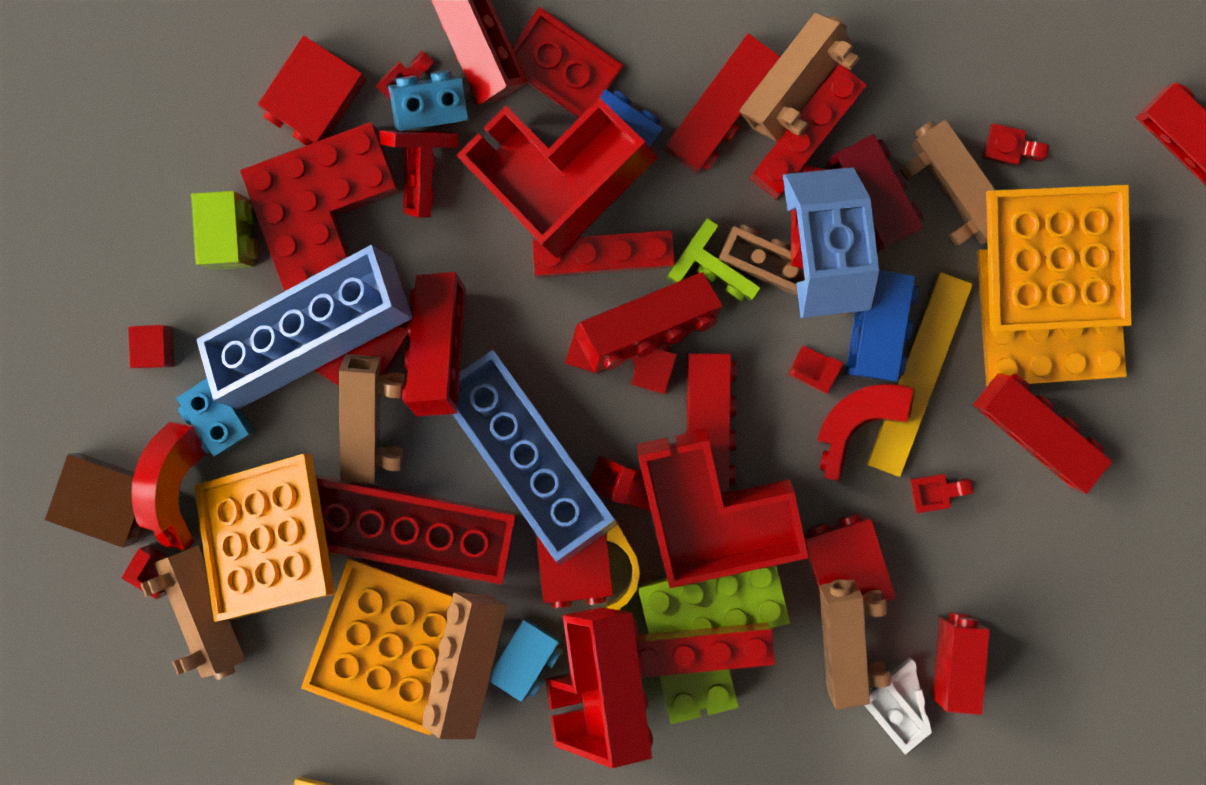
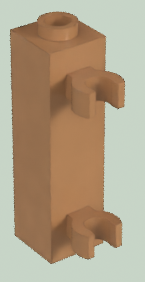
[739,13,860,142]
[899,119,995,247]
[339,354,404,484]
[140,545,245,680]
[819,579,891,710]

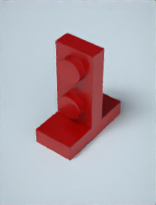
[379,130,458,218]
[589,455,651,511]

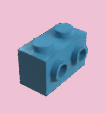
[388,70,468,131]
[176,378,256,457]
[489,618,563,702]

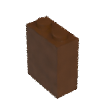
[45,453,145,548]

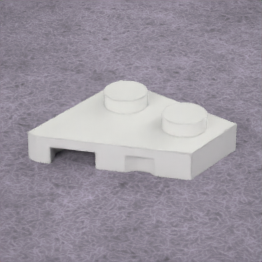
[864,657,932,755]

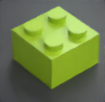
[191,191,258,270]

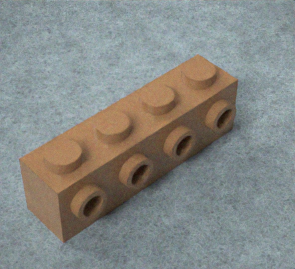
[718,225,849,317]
[422,592,507,739]

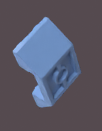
[783,167,879,318]

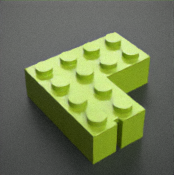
[638,565,790,724]

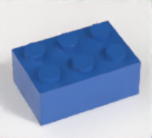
[844,270,919,382]

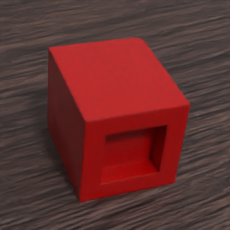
[128,325,174,368]
[787,346,843,394]
[121,545,168,599]

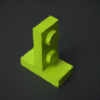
[666,218,760,302]

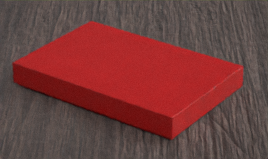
[512,6,624,119]

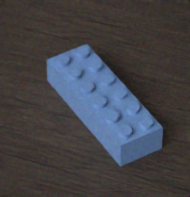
[196,245,412,410]
[453,350,617,566]

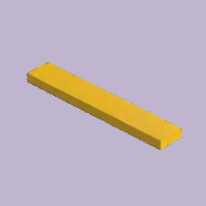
[866,272,973,477]

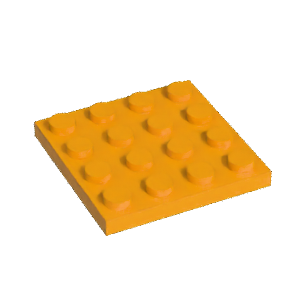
[986,185,1131,332]
[976,249,1127,387]
[194,454,335,622]
[301,557,453,736]

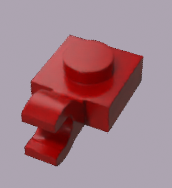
[375,50,435,101]
[982,123,1050,166]
[909,473,974,514]

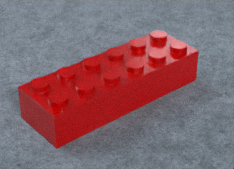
[316,474,517,585]

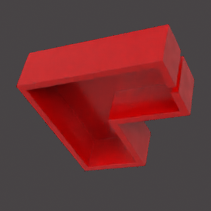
[456,98,658,258]
[240,122,401,292]
[637,429,809,589]
[545,607,653,769]

